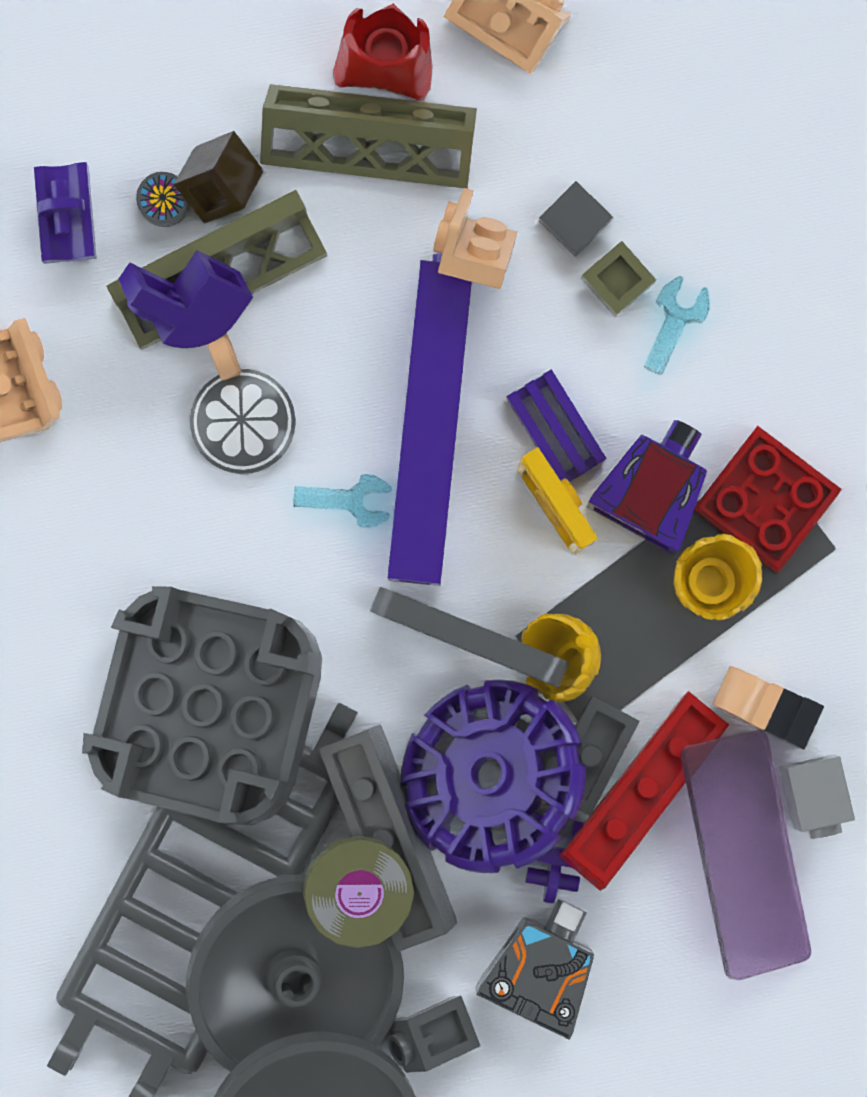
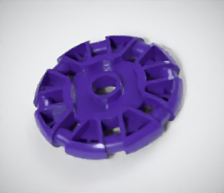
[401,679,586,874]

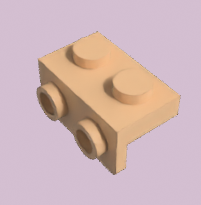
[0,318,62,443]

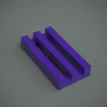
[506,369,607,482]

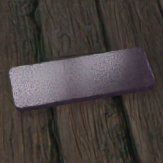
[681,730,812,980]

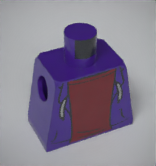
[586,420,707,556]

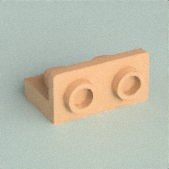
[443,0,572,74]
[433,188,518,290]

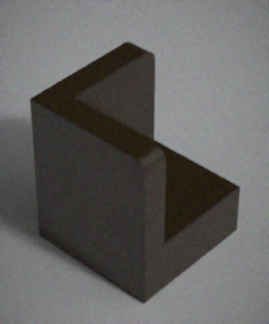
[174,131,263,224]

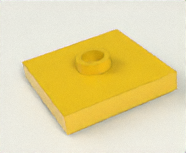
[517,447,598,555]

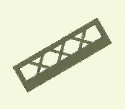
[260,84,477,189]
[106,190,328,350]

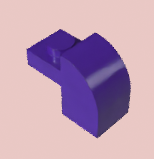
[118,250,253,348]

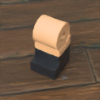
[712,666,825,750]

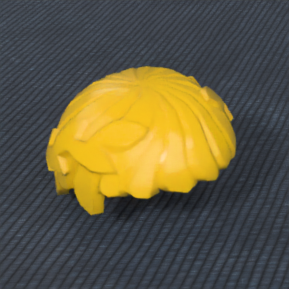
[673,534,762,620]
[521,613,601,702]

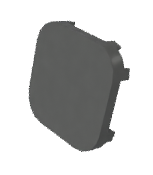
[82,586,322,825]

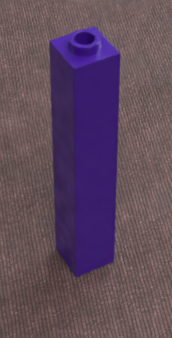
[387,254,472,586]

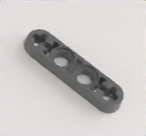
[370,587,569,688]

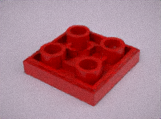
[693,425,842,574]

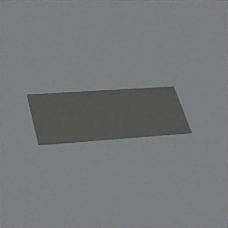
[515,500,836,721]

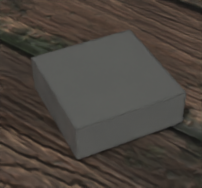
[539,181,613,257]

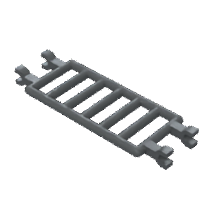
[47,702,358,1097]

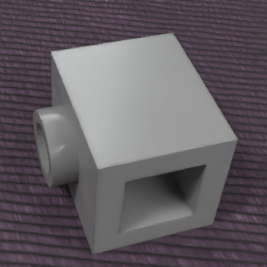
[779,755,855,839]

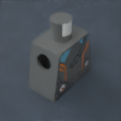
[475,899,594,1040]

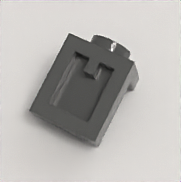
[388,995,480,1073]

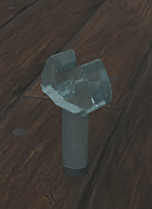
[643,276,710,375]
[293,474,392,528]

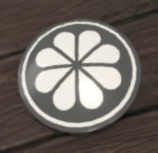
[190,369,296,475]

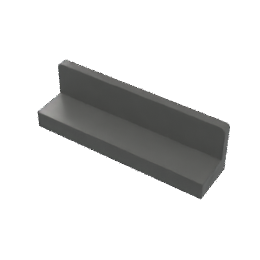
[318,724,458,952]

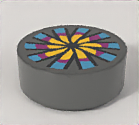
[136,172,190,227]

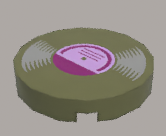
[303,835,414,948]

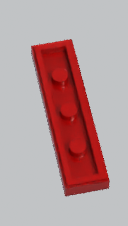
[559,691,730,891]

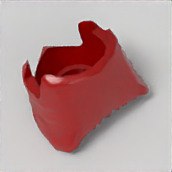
[333,3,433,101]

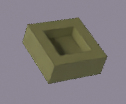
[581,241,656,318]

